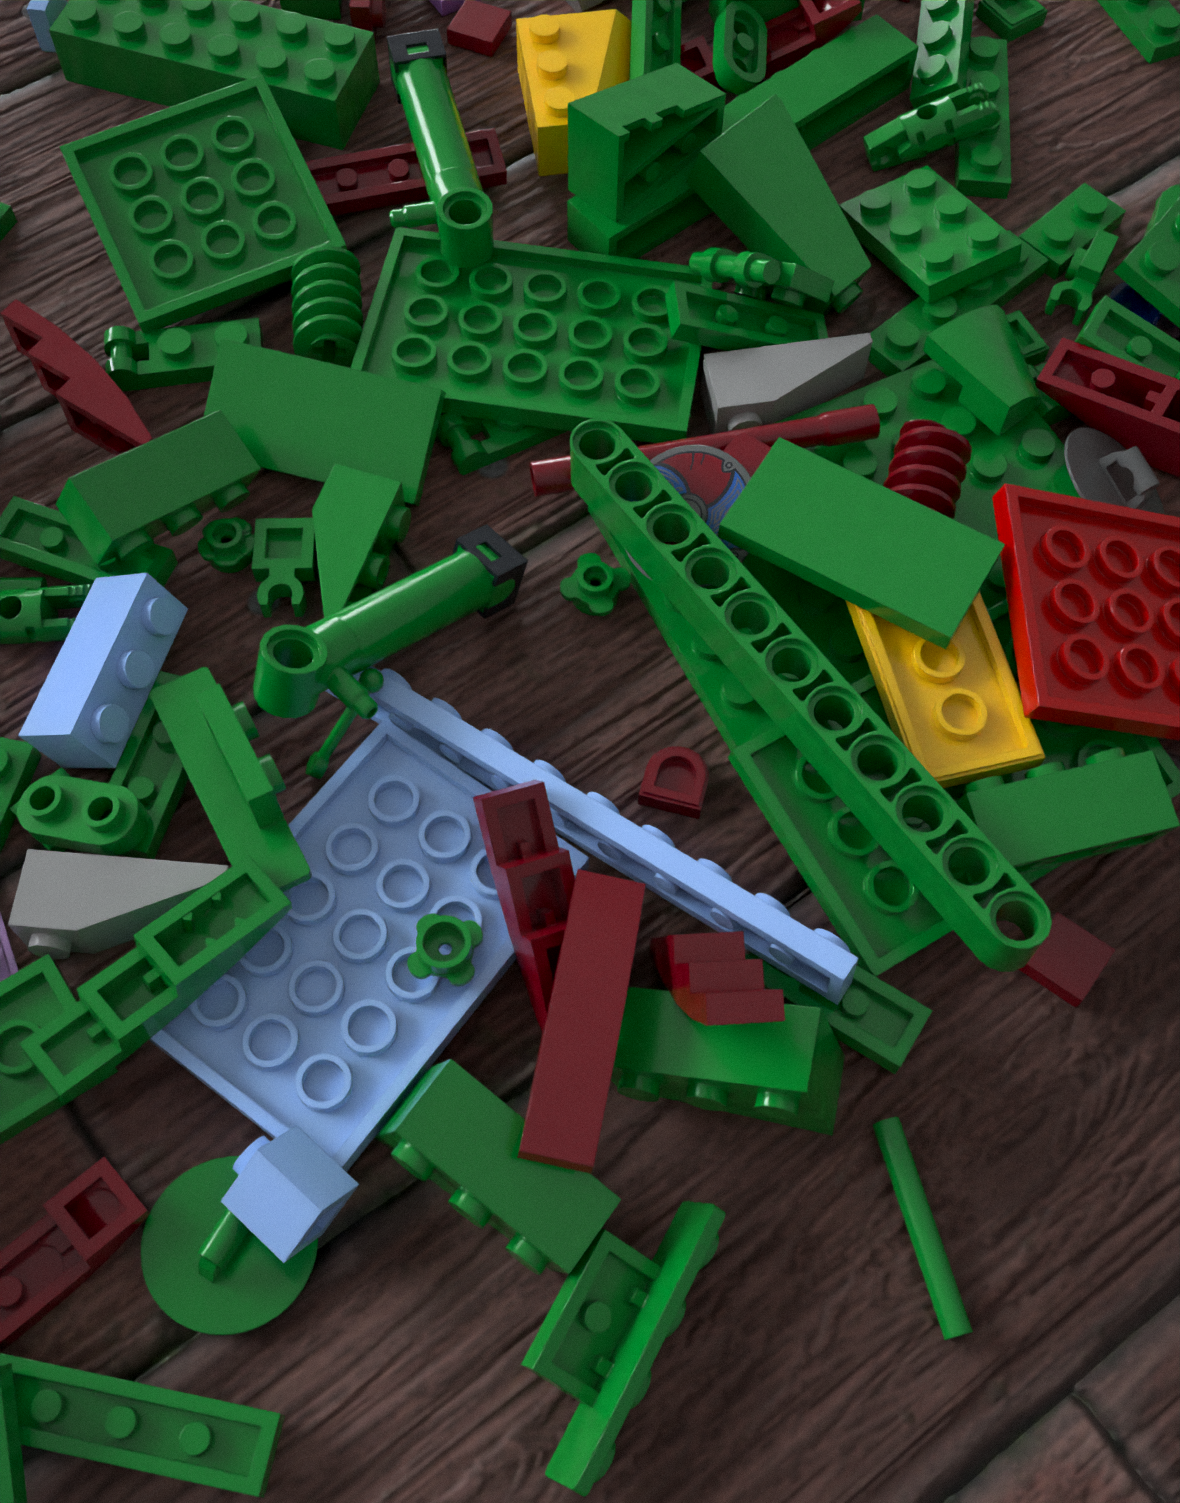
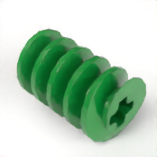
[291,245,363,368]

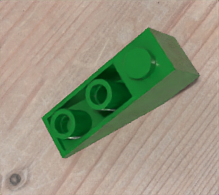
[312,463,411,618]

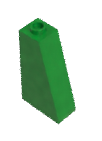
[686,94,872,316]

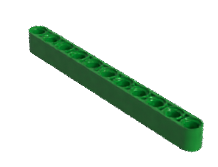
[570,419,1052,972]

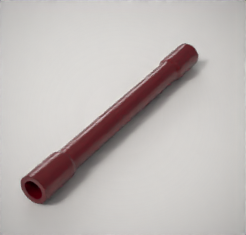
[529,404,880,497]

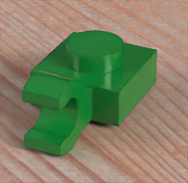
[1045,229,1119,326]

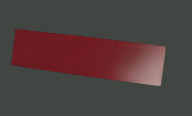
[0,299,153,456]
[473,780,575,1032]
[517,869,646,1174]
[649,931,785,1026]

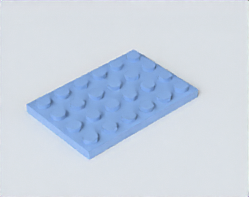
[149,718,589,1172]

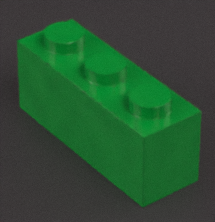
[55,410,261,565]
[956,747,1180,886]

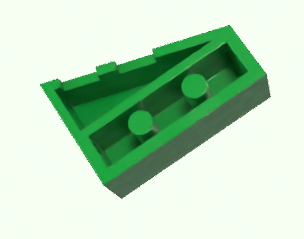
[568,63,726,223]
[375,1059,621,1276]

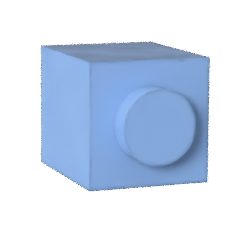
[221,1125,359,1263]

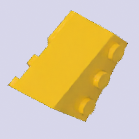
[516,9,631,176]

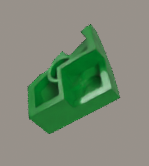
[923,304,1042,436]

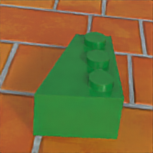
[611,987,845,1136]

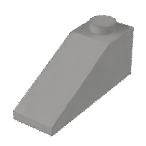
[700,333,873,434]
[8,849,229,959]

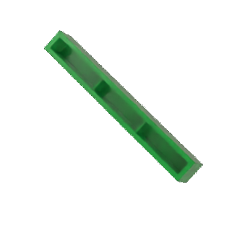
[567,14,919,259]

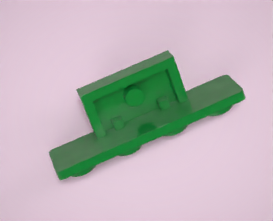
[149,667,312,892]
[521,1201,726,1497]

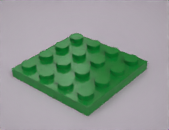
[59,74,347,333]

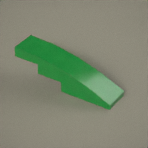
[19,855,292,1105]

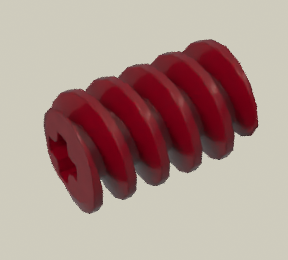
[883,419,972,519]

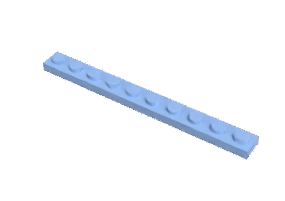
[325,666,858,1005]

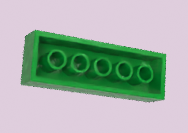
[49,0,380,150]

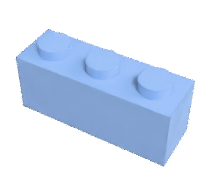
[18,573,188,768]

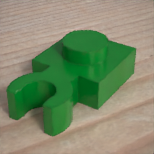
[252,518,317,618]

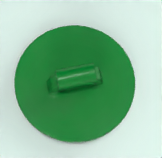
[141,1156,318,1336]

